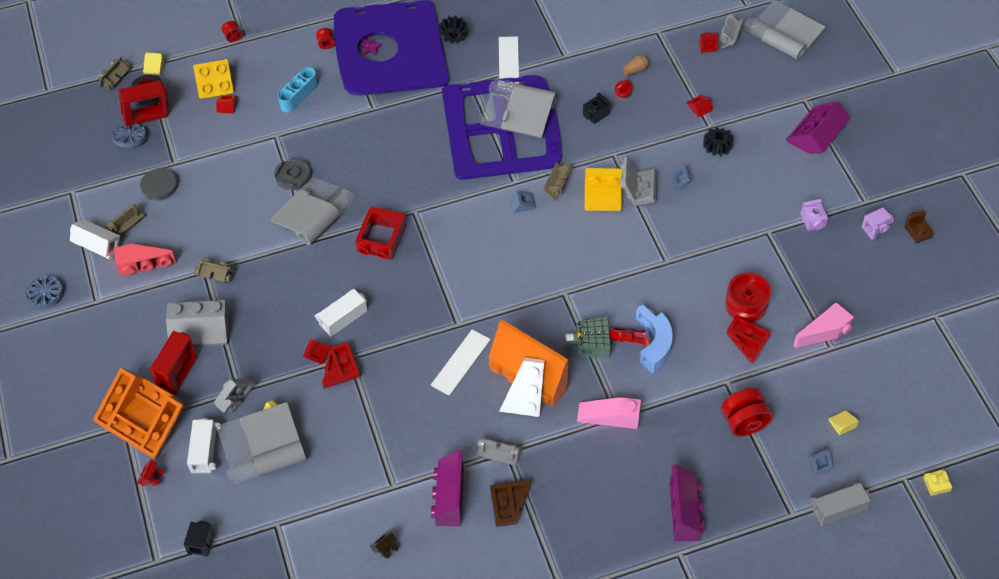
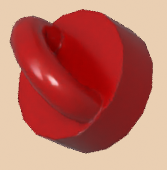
[615,79,632,98]

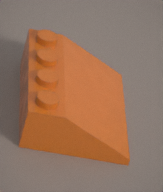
[489,320,568,407]

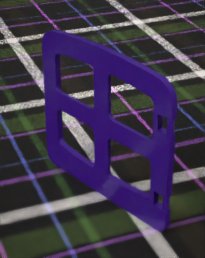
[442,75,562,180]

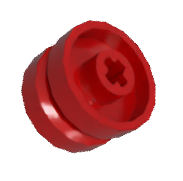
[725,273,771,323]
[721,388,774,437]

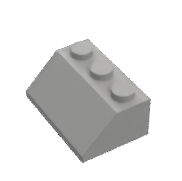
[166,300,229,347]

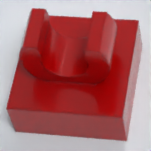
[700,32,718,53]
[303,338,330,365]
[137,460,164,486]

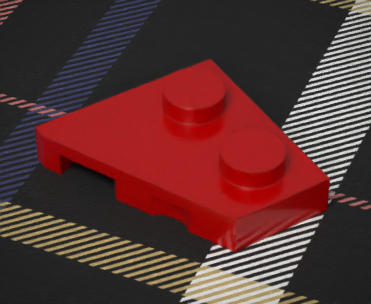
[726,315,771,364]
[609,326,649,345]
[322,342,360,389]

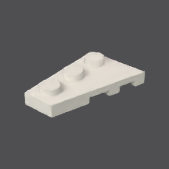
[499,357,545,417]

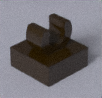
[370,532,398,559]

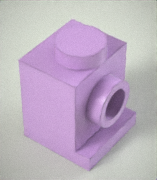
[800,199,828,231]
[861,207,894,240]

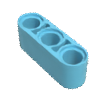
[278,67,318,112]

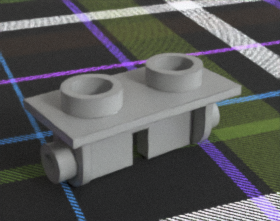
[719,14,744,49]
[476,437,521,466]

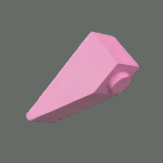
[793,302,854,348]
[577,397,641,429]

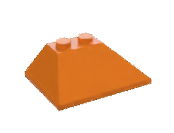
[93,367,184,459]

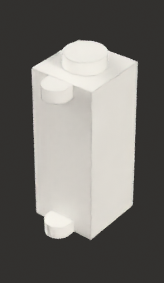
[70,219,120,260]
[315,289,367,337]
[187,418,221,473]

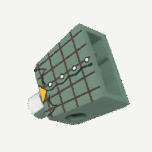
[565,316,611,359]

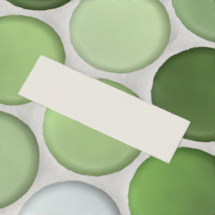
[499,36,519,84]
[431,330,490,395]

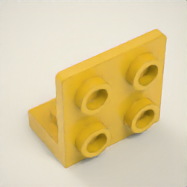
[193,59,234,99]
[584,168,622,211]

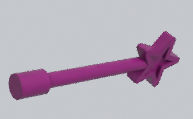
[362,38,381,55]

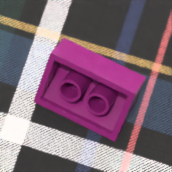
[786,101,850,154]
[431,451,464,527]
[669,465,705,541]

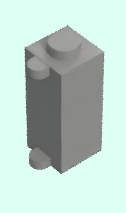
[810,482,871,526]

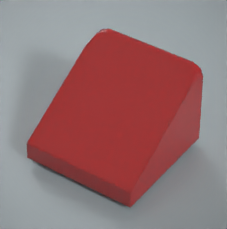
[216,95,238,114]
[687,95,713,117]

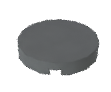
[274,158,311,190]
[140,168,178,200]

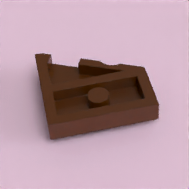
[490,480,530,527]

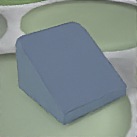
[510,191,535,212]

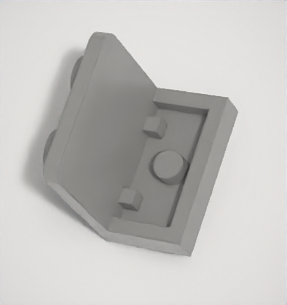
[620,156,657,206]

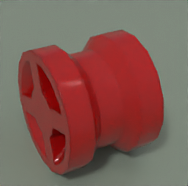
[221,21,242,42]
[316,28,335,49]

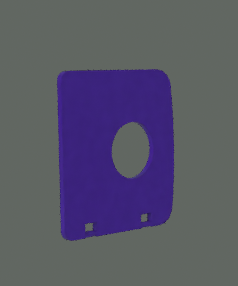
[334,0,449,95]

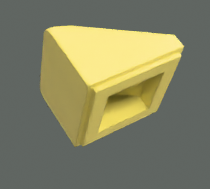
[143,53,164,75]
[828,410,859,436]

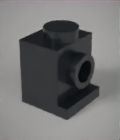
[583,92,611,124]

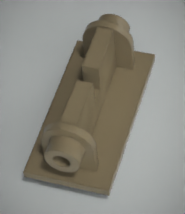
[99,55,130,90]
[543,162,572,201]
[105,203,145,236]
[194,258,236,283]

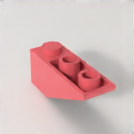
[113,244,176,276]

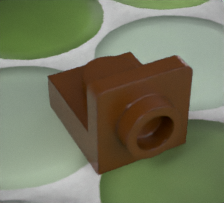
[905,210,934,244]

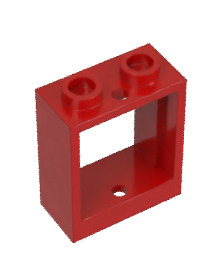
[118,81,169,126]
[355,206,406,260]
[150,331,198,395]

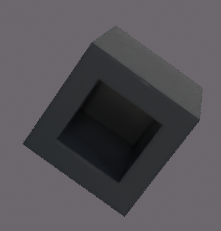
[183,521,215,557]

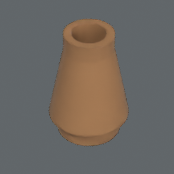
[622,54,649,77]

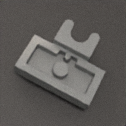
[214,378,256,413]

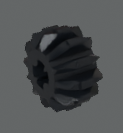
[439,15,468,44]
[703,126,734,157]

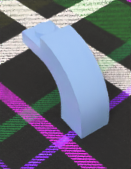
[636,304,673,374]

